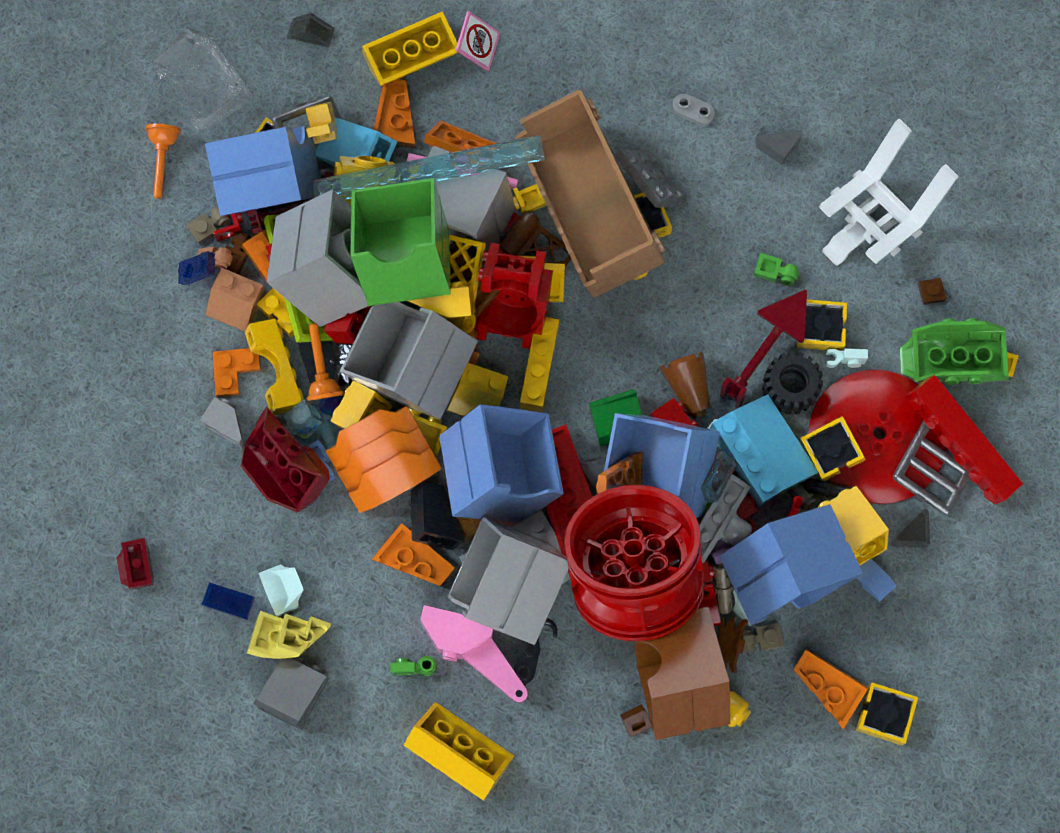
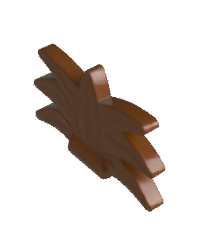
[717,617,748,674]

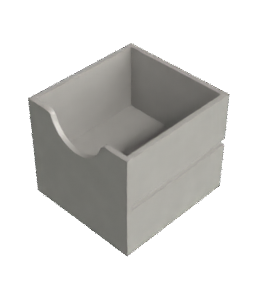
[416,145,515,268]
[267,189,368,327]
[340,302,478,419]
[448,516,569,645]

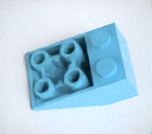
[315,117,397,166]

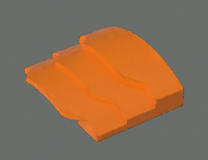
[325,406,442,513]

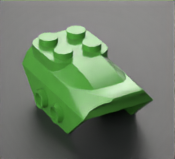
[900,318,1009,385]

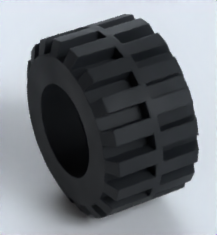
[762,351,823,414]

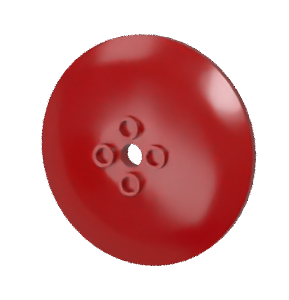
[808,370,947,504]

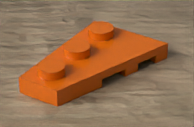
[373,79,416,148]
[596,452,643,494]
[372,523,456,587]

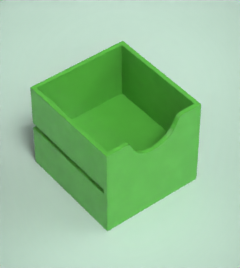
[351,178,451,306]

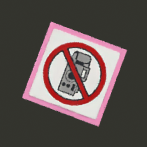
[456,11,501,71]

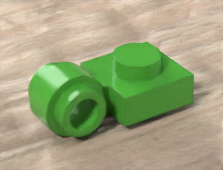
[754,253,799,286]
[390,656,437,676]

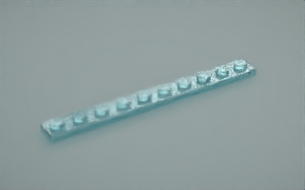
[312,135,545,200]

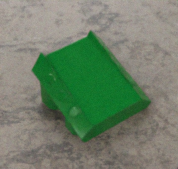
[589,389,642,446]

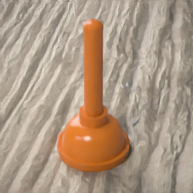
[145,124,181,199]
[307,323,344,401]

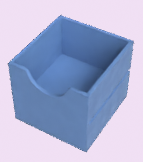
[205,126,324,216]
[439,404,564,523]
[604,413,720,518]
[719,504,863,625]

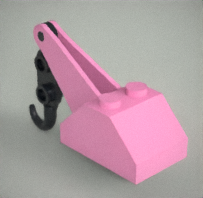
[420,605,558,703]

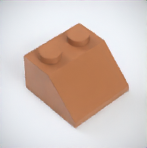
[205,268,266,332]

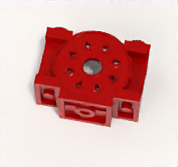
[474,243,553,349]

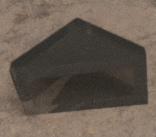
[287,13,335,48]
[889,508,930,548]

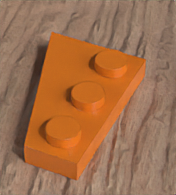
[794,649,869,729]

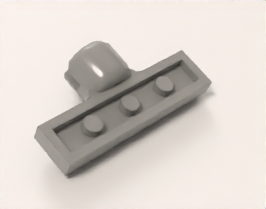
[698,474,752,564]

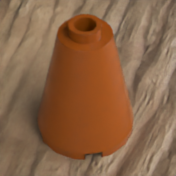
[659,351,710,418]

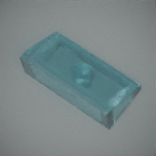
[701,450,737,503]

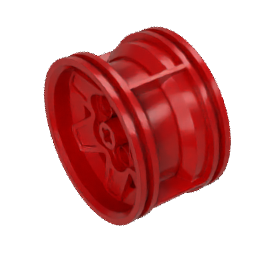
[565,485,704,641]

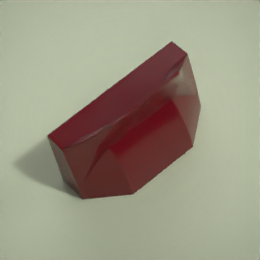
[116,538,154,590]

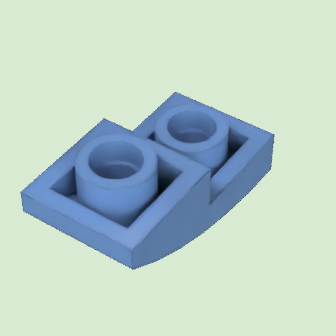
[856,559,896,602]

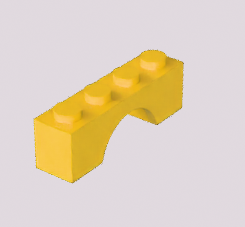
[520,317,559,413]
[245,319,303,415]

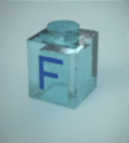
[284,399,326,440]

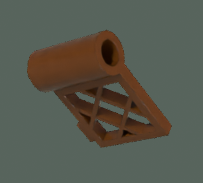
[498,212,572,267]

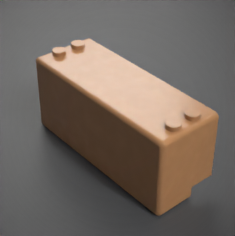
[515,90,665,297]

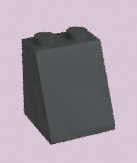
[253,657,329,731]

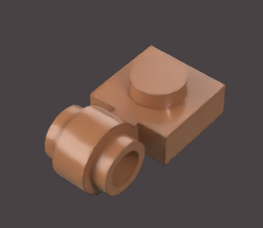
[193,247,233,273]

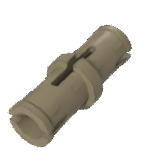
[713,564,733,614]

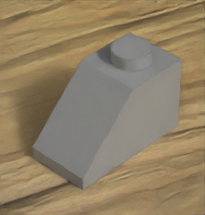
[200,397,244,448]

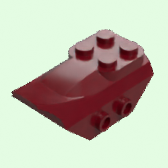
[240,406,330,512]

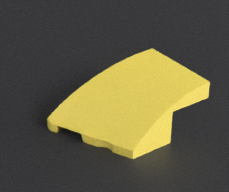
[247,611,331,659]

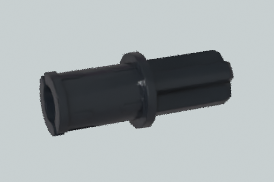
[805,478,853,499]

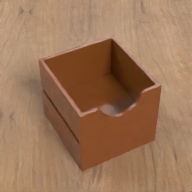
[634,607,731,740]

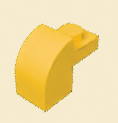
[306,102,337,144]

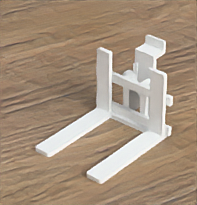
[819,119,958,266]

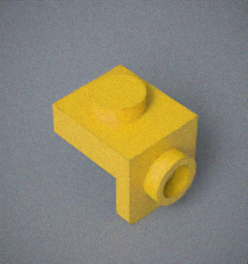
[513,184,547,214]

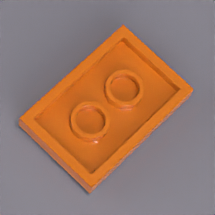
[424,120,501,168]

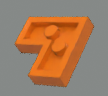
[213,348,261,397]

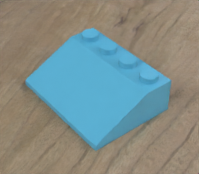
[710,395,818,508]

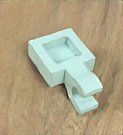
[826,349,868,368]

